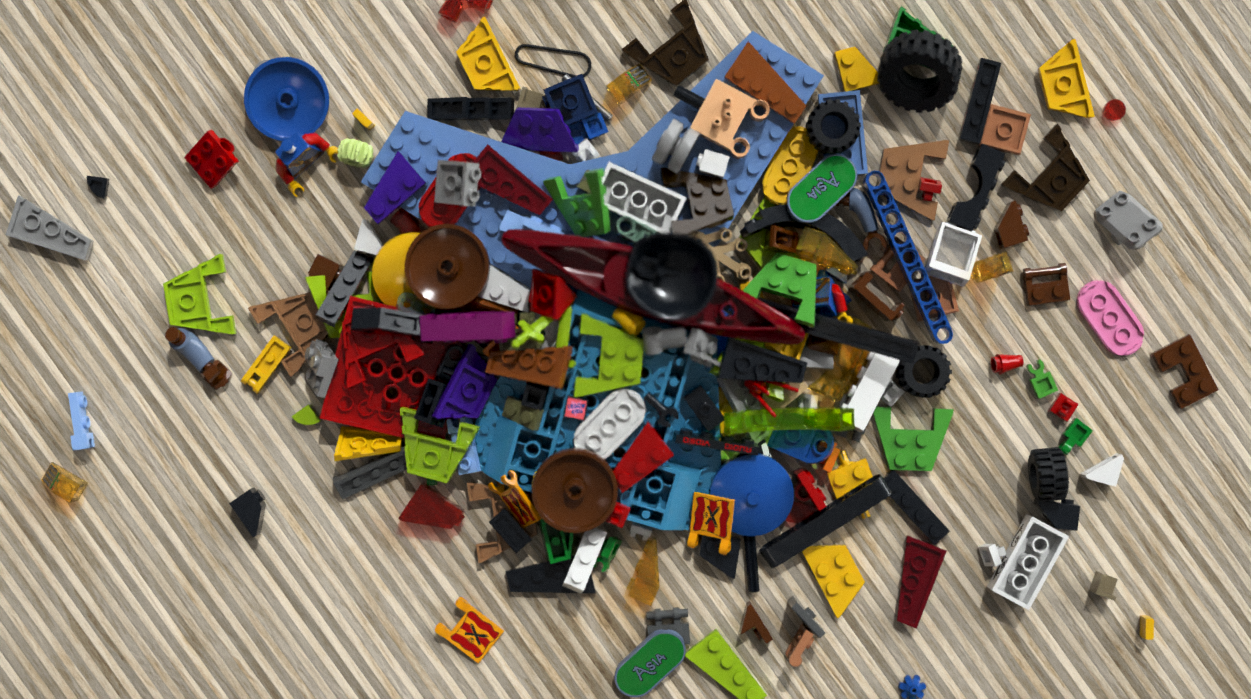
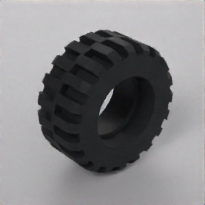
[877,30,962,113]

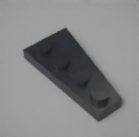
[716,337,808,383]
[505,555,596,593]

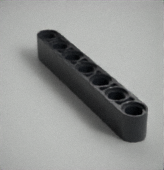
[759,474,892,568]

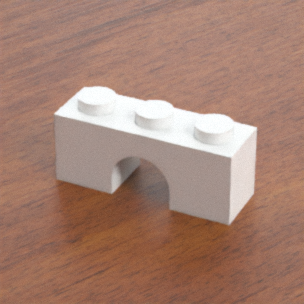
[562,528,607,594]

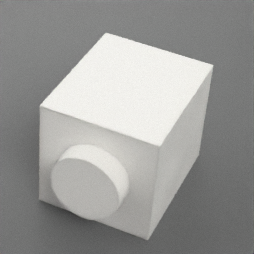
[696,149,730,179]

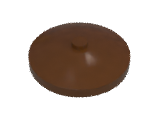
[405,224,490,309]
[532,448,618,533]

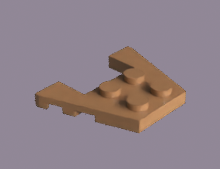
[877,140,949,221]
[248,292,328,377]
[467,482,538,563]

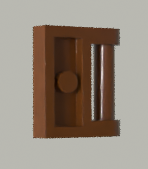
[1023,263,1070,306]

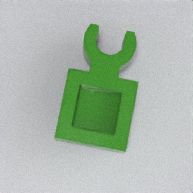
[1026,359,1058,399]

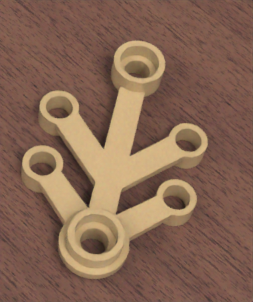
[689,227,751,282]

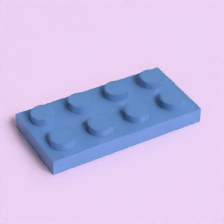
[817,90,868,175]

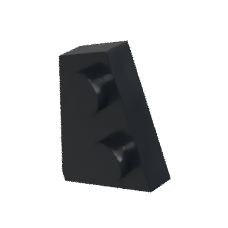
[697,534,741,579]

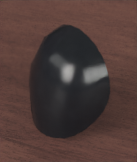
[625,233,718,321]

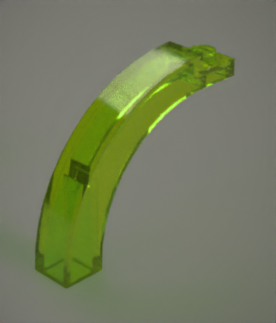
[724,407,855,435]

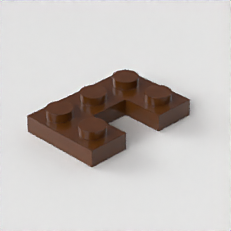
[1151,334,1219,409]

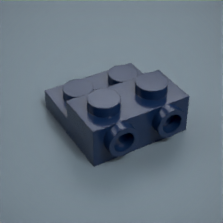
[542,74,598,126]

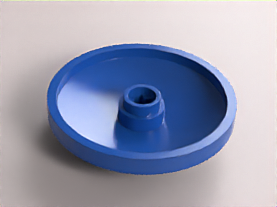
[244,57,329,141]
[710,454,794,536]

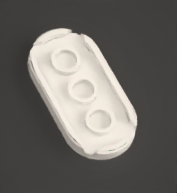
[573,388,646,459]

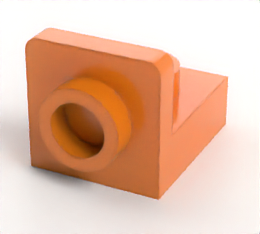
[818,441,840,473]

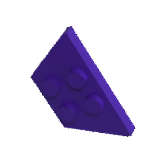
[501,107,579,152]
[432,344,497,419]

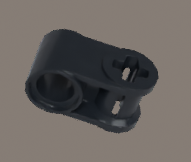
[434,344,464,382]

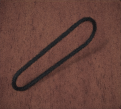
[515,44,592,77]

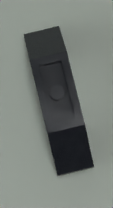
[350,307,433,344]

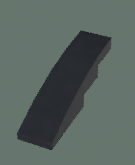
[427,97,514,120]

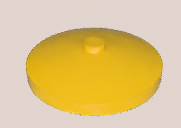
[372,232,435,314]

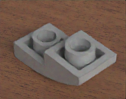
[799,347,833,371]

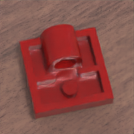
[184,130,239,189]
[793,468,827,511]

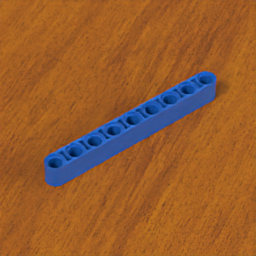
[863,170,953,344]

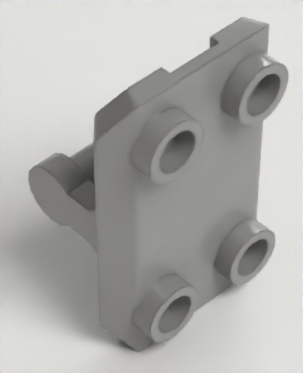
[1095,191,1163,250]

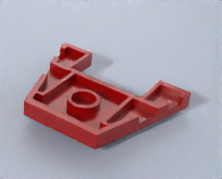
[342,305,425,389]

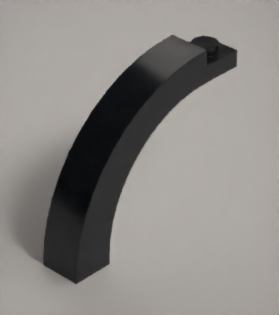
[740,205,868,267]

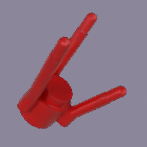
[744,380,799,418]

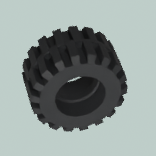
[806,99,861,155]
[896,345,952,398]
[1028,447,1069,502]

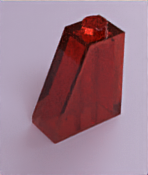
[398,482,465,529]

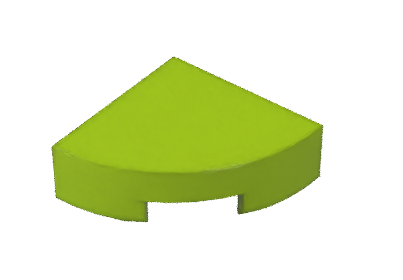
[292,404,321,425]

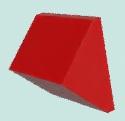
[530,269,577,320]

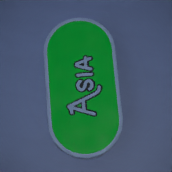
[786,154,858,223]
[615,629,686,697]

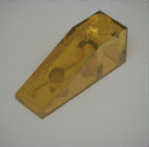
[971,252,1014,283]

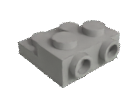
[434,160,481,207]
[305,339,338,398]

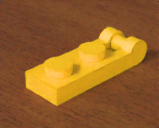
[240,335,292,394]

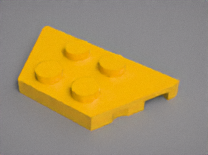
[456,16,521,91]
[1038,39,1095,118]
[802,544,865,618]

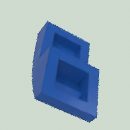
[568,112,609,144]

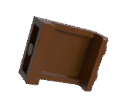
[848,271,905,321]

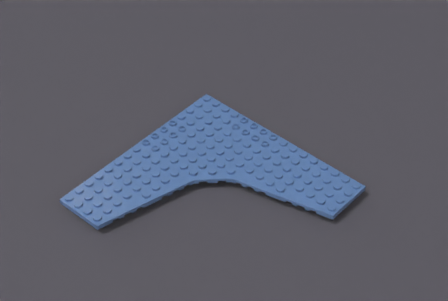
[361,31,824,289]

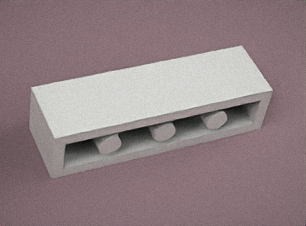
[837,351,900,432]

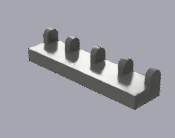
[333,443,407,499]

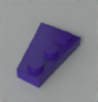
[364,151,426,224]

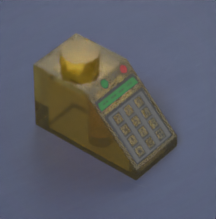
[606,64,652,106]
[41,462,88,503]

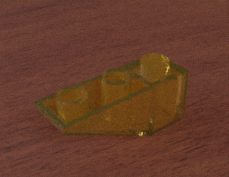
[796,226,858,275]
[626,536,660,606]

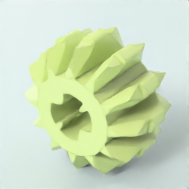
[337,138,374,168]

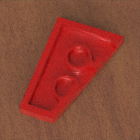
[613,421,674,493]

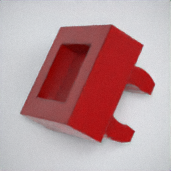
[919,177,942,202]
[1048,393,1079,422]
[605,502,631,528]

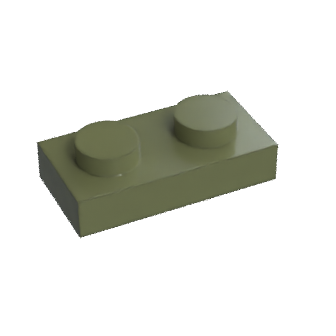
[502,396,544,431]

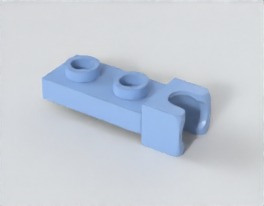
[68,392,95,451]
[446,417,481,475]

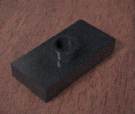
[684,385,726,432]
[489,508,532,553]

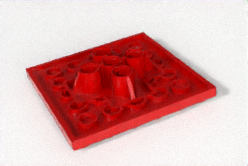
[320,296,466,439]

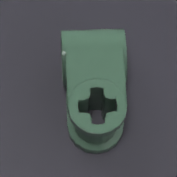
[615,216,657,245]

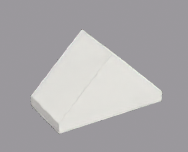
[354,219,383,255]
[1080,453,1124,487]

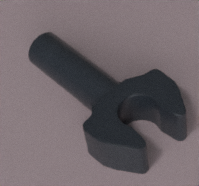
[643,392,679,427]

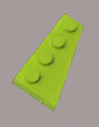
[685,629,767,699]

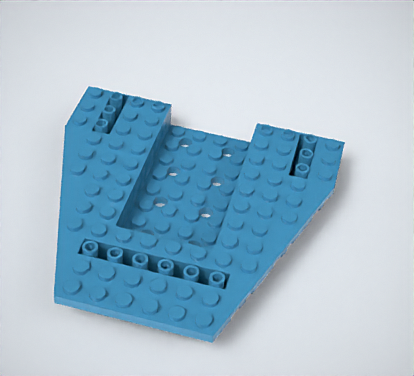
[475,283,721,531]

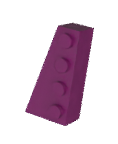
[420,311,516,343]

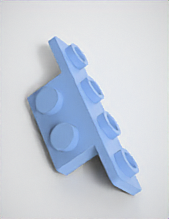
[499,210,563,234]

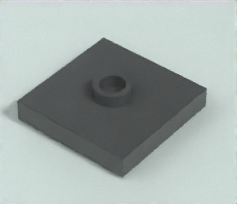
[788,596,825,638]

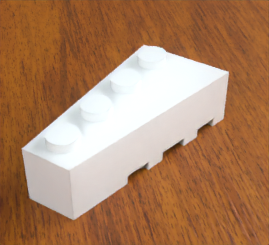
[478,264,532,313]

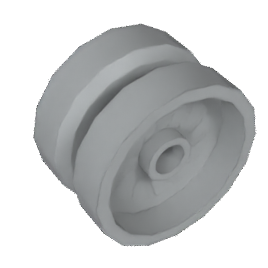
[651,119,700,174]

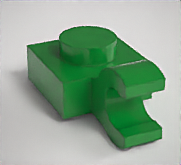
[1058,418,1093,455]
[594,537,622,572]

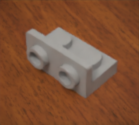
[684,328,721,368]

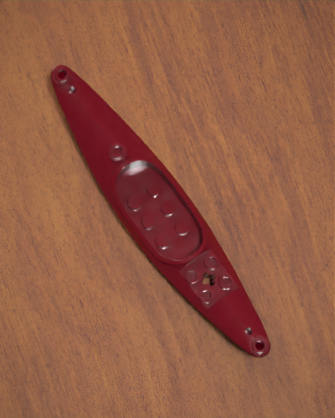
[501,229,805,345]

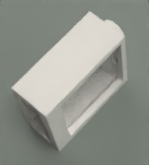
[925,222,982,287]

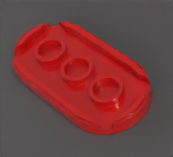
[419,153,481,227]

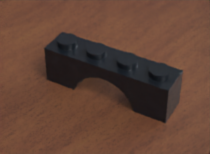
[946,144,1006,231]

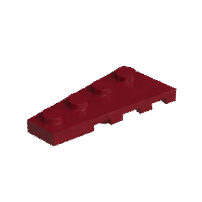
[472,144,553,215]
[897,535,947,629]

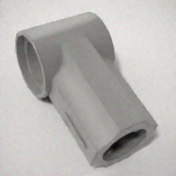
[643,327,687,355]

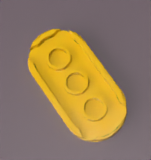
[762,126,819,206]

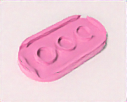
[1077,280,1144,356]

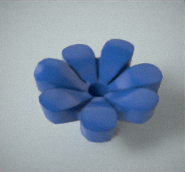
[898,675,926,699]

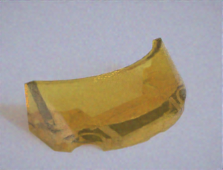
[808,315,873,403]

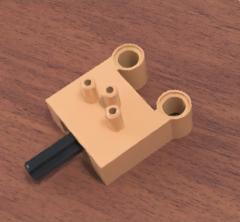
[673,79,770,159]

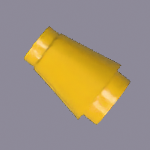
[612,307,645,336]

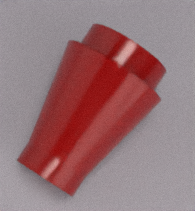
[990,354,1024,375]

